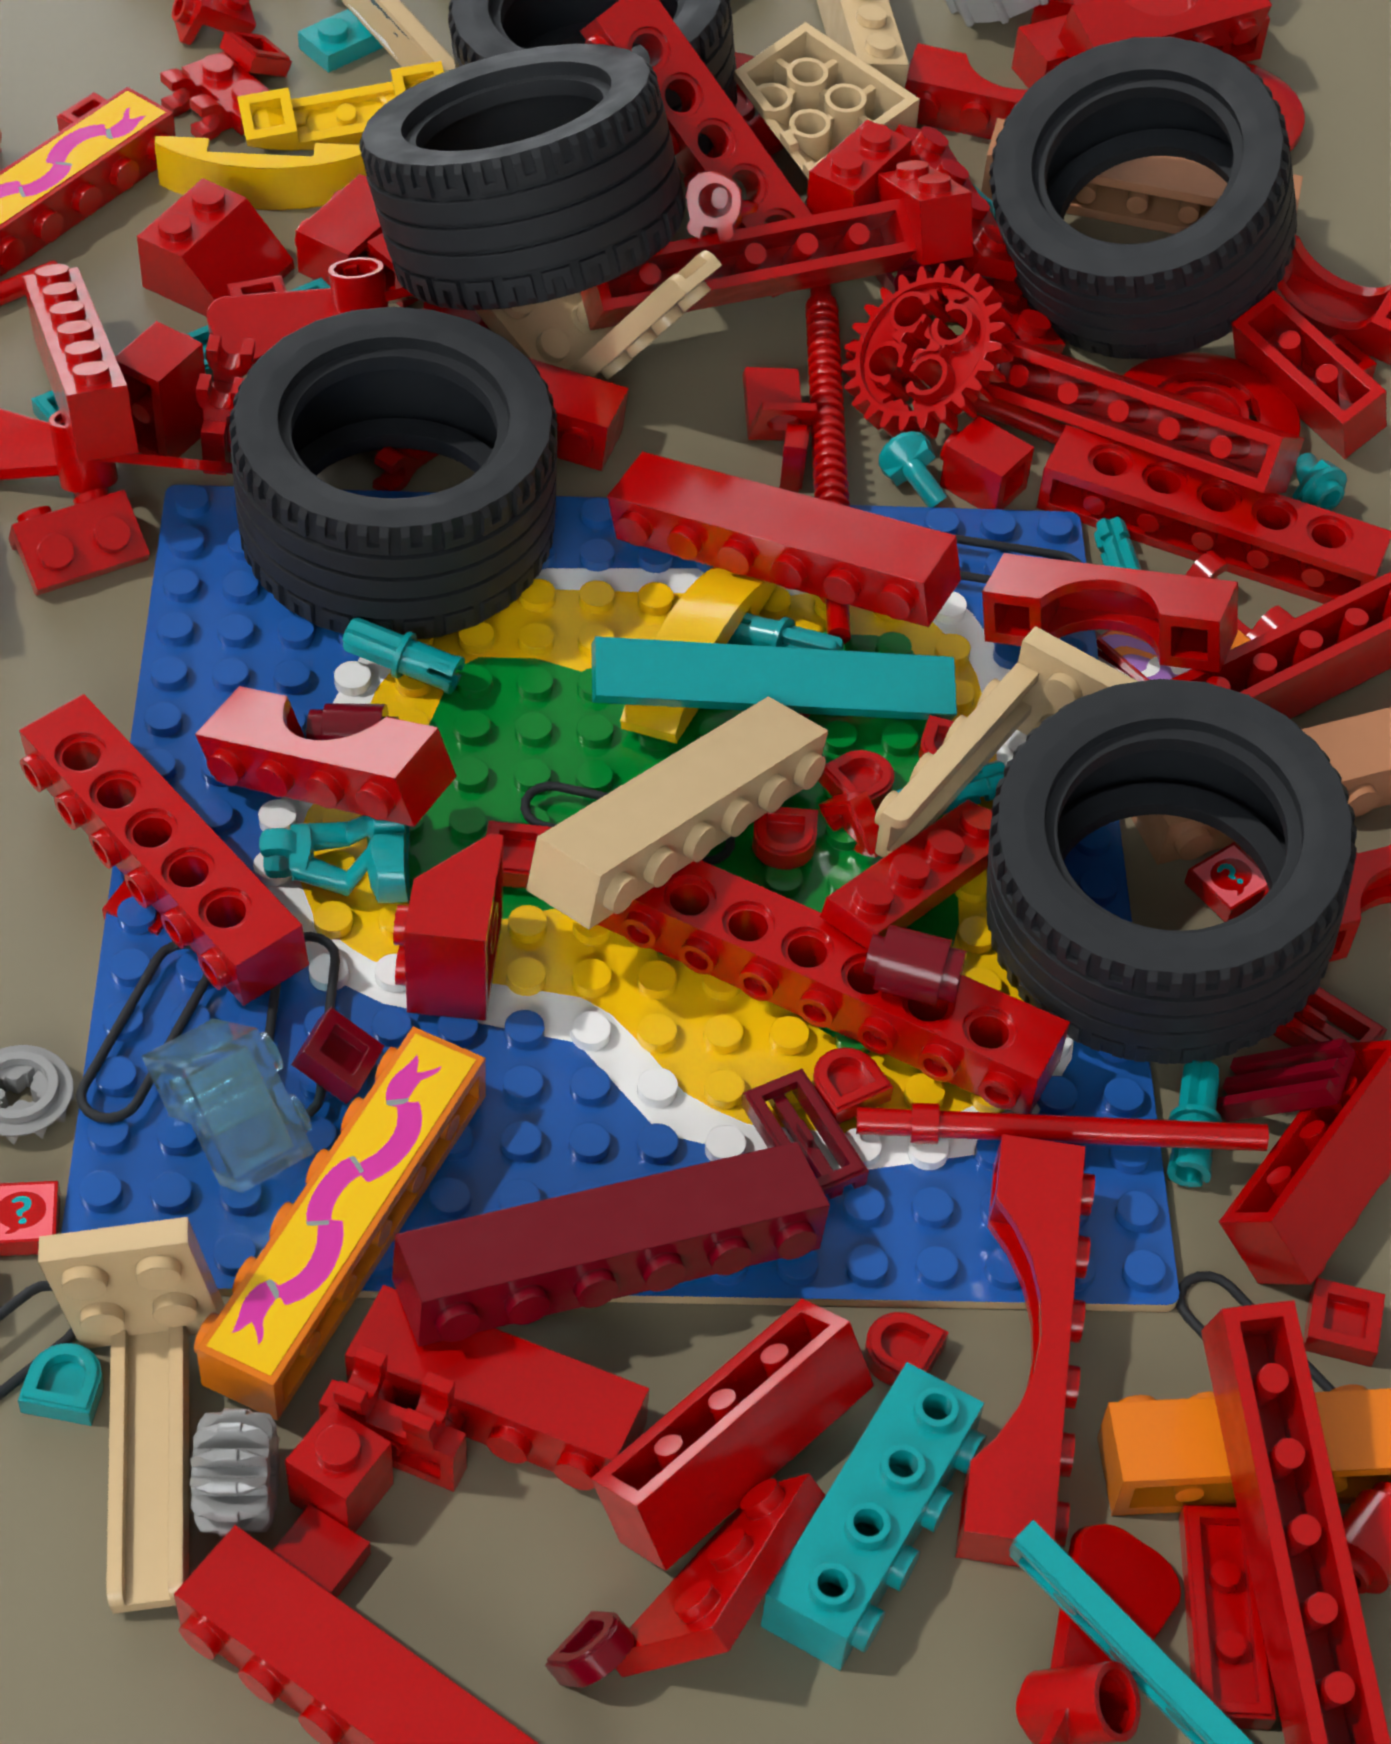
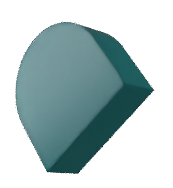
[18,1343,104,1426]

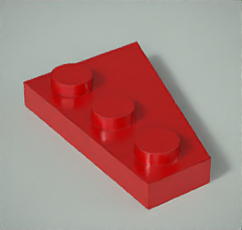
[615,1473,826,1678]

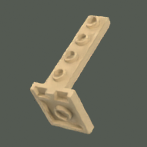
[475,250,722,381]
[874,626,1138,858]
[38,1217,225,1614]

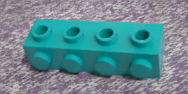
[761,1362,987,1671]

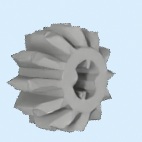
[189,1409,281,1537]

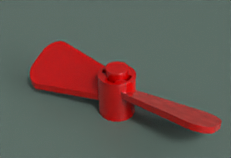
[207,257,416,367]
[0,408,233,497]
[1016,1524,1181,1744]

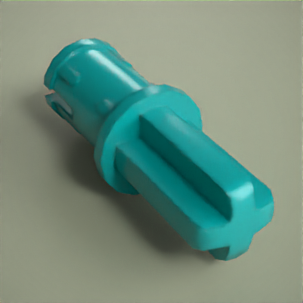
[727,613,844,651]
[342,618,465,694]
[1167,1060,1223,1187]

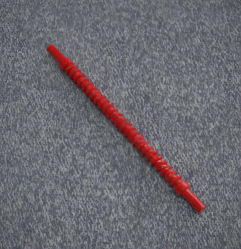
[805,284,851,644]

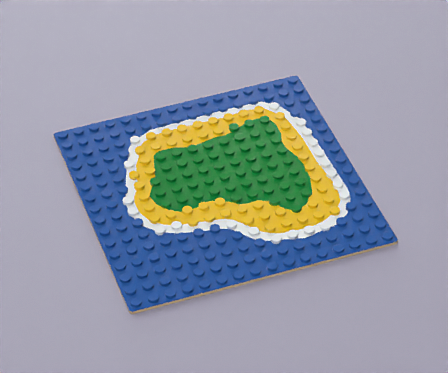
[61,485,1179,1312]

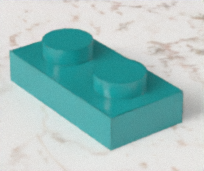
[298,9,384,73]

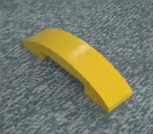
[237,61,444,151]
[155,136,367,210]
[620,567,777,744]

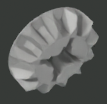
[0,1045,75,1145]

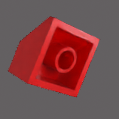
[137,178,294,317]
[393,833,504,1021]

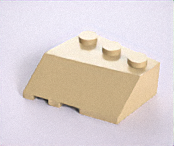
[734,22,920,179]

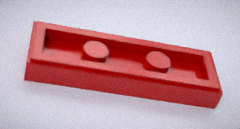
[1178,1505,1276,1730]

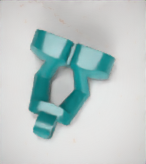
[259,815,410,903]

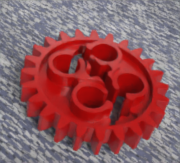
[842,263,1016,439]

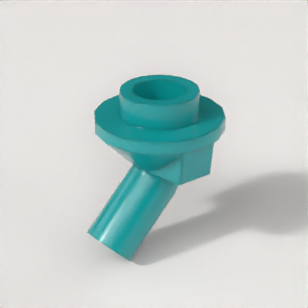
[878,431,947,508]
[1292,453,1347,511]

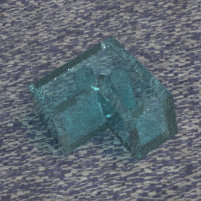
[141,1019,315,1193]

